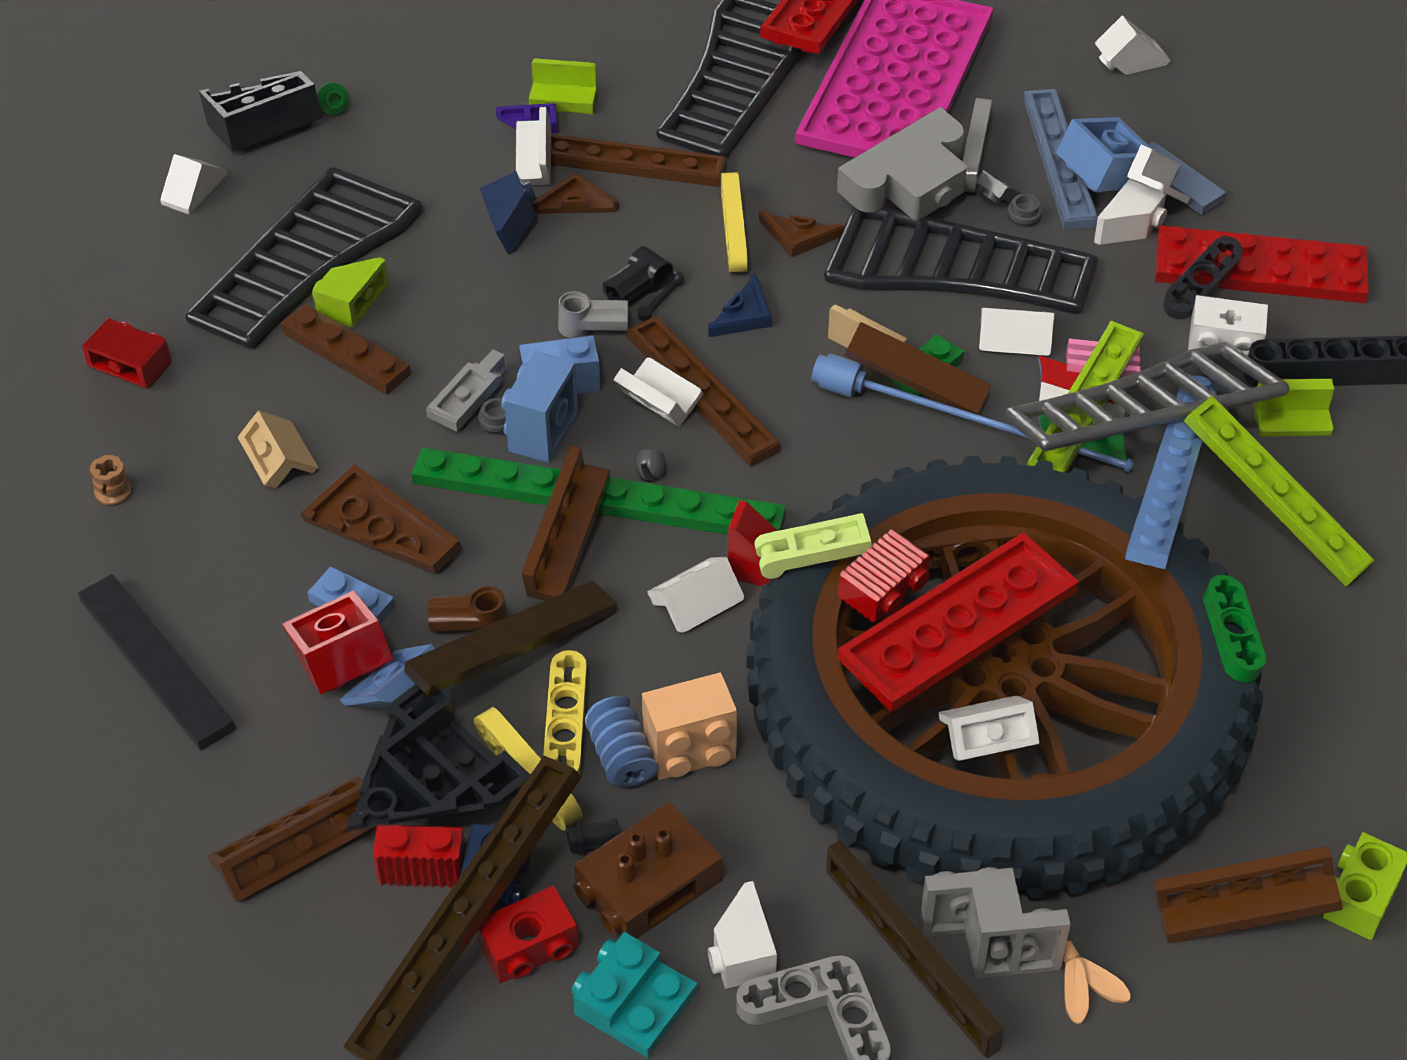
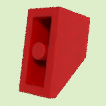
[728,500,783,587]

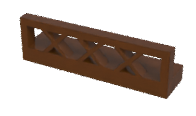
[522,445,611,601]
[207,777,376,902]
[1154,846,1343,943]

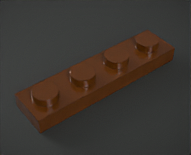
[280,304,411,395]

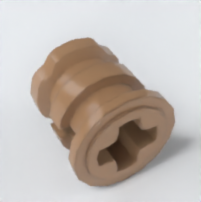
[89,455,132,506]

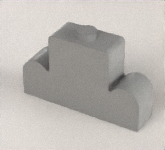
[837,107,967,221]

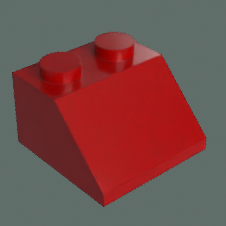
[282,591,393,694]

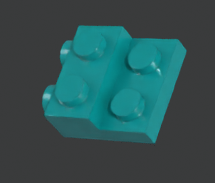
[572,932,697,1058]

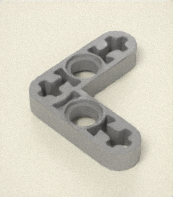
[736,955,891,1060]

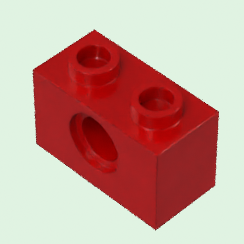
[476,885,579,984]

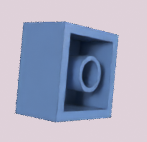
[1056,117,1152,193]
[501,351,578,463]

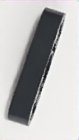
[1163,236,1243,319]

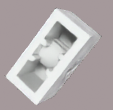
[1188,295,1268,356]

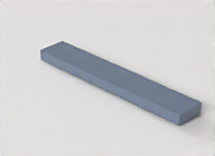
[1023,89,1098,230]

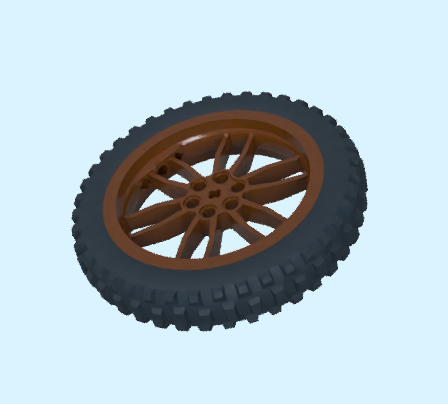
[746,456,1263,898]

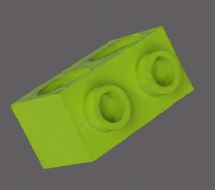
[1323,832,1407,941]

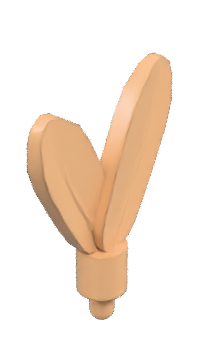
[1063,941,1131,1024]

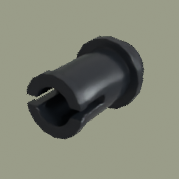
[566,819,620,855]

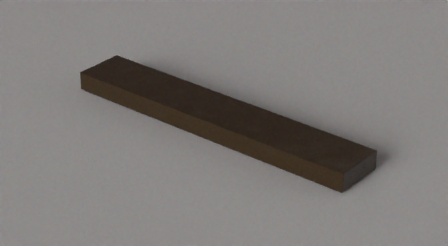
[404,580,617,697]
[826,840,1004,1058]

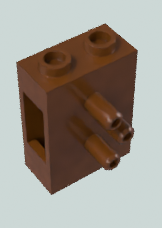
[573,801,723,939]

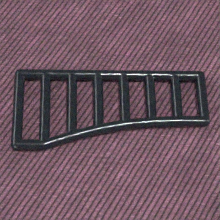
[656,0,803,157]
[185,167,423,348]
[824,206,1098,313]

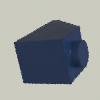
[480,171,537,254]

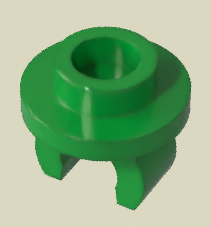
[316,82,349,115]

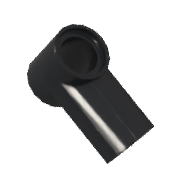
[602,246,674,302]

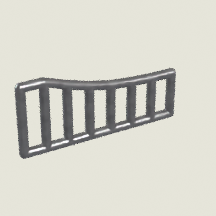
[1005,342,1290,451]

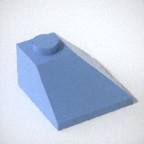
[519,335,600,394]
[340,644,457,708]

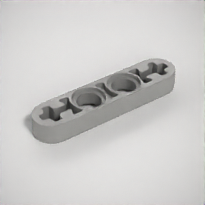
[963,98,992,193]

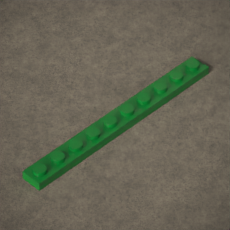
[411,447,786,535]

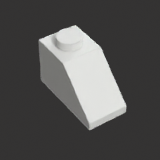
[1095,15,1171,75]
[1094,179,1167,245]
[708,881,777,989]

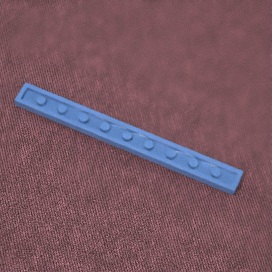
[1125,376,1219,569]

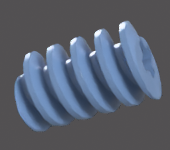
[585,696,659,788]

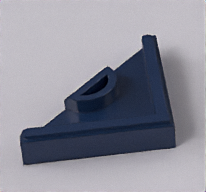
[708,274,772,337]

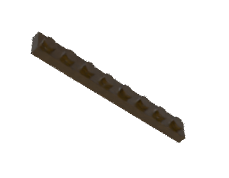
[343,756,582,1060]

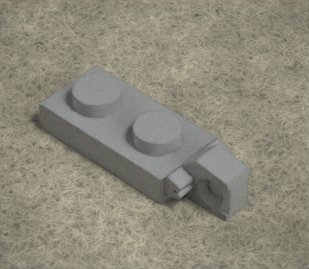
[426,349,506,432]

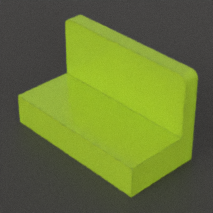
[529,58,598,114]
[1253,379,1334,437]

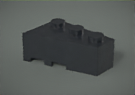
[199,71,322,152]

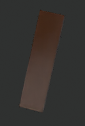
[844,322,991,415]

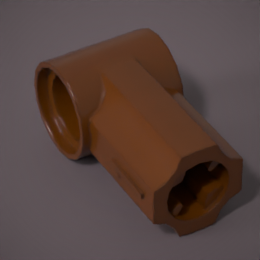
[428,586,508,631]

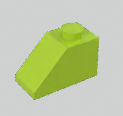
[312,257,389,328]

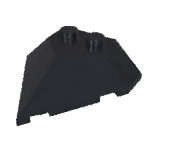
[346,684,531,831]

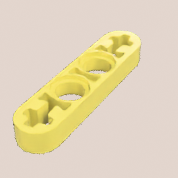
[721,172,747,273]
[543,650,587,775]
[474,707,583,831]

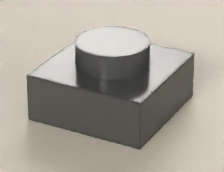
[976,170,1021,205]

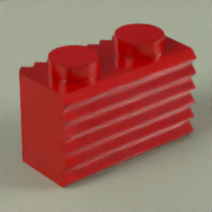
[82,317,171,389]
[838,529,930,622]
[373,825,466,888]

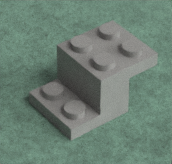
[919,867,1071,979]

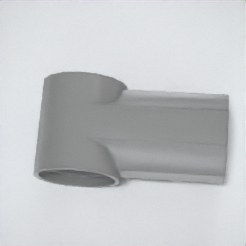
[558,291,628,338]

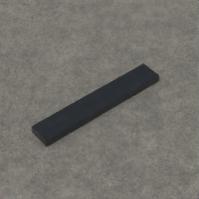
[78,574,235,750]

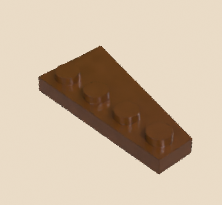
[301,464,462,574]

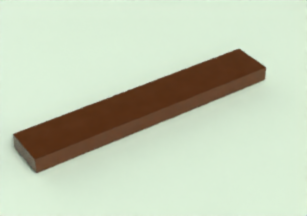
[551,134,726,187]
[627,315,781,467]

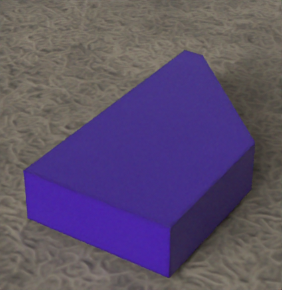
[496,103,558,133]

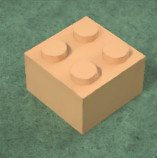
[642,672,737,780]

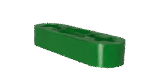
[1203,575,1266,683]

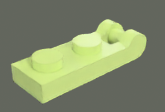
[754,513,872,579]

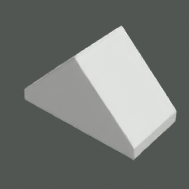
[160,154,227,215]

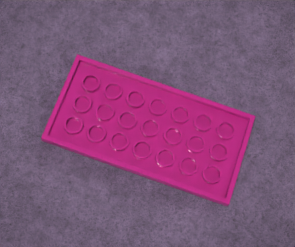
[795,0,994,158]

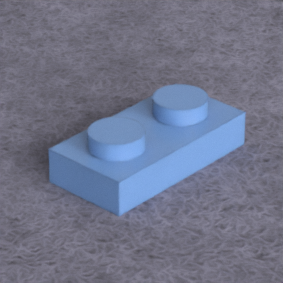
[307,566,395,624]

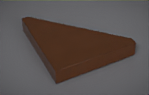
[532,173,619,214]
[759,209,845,257]

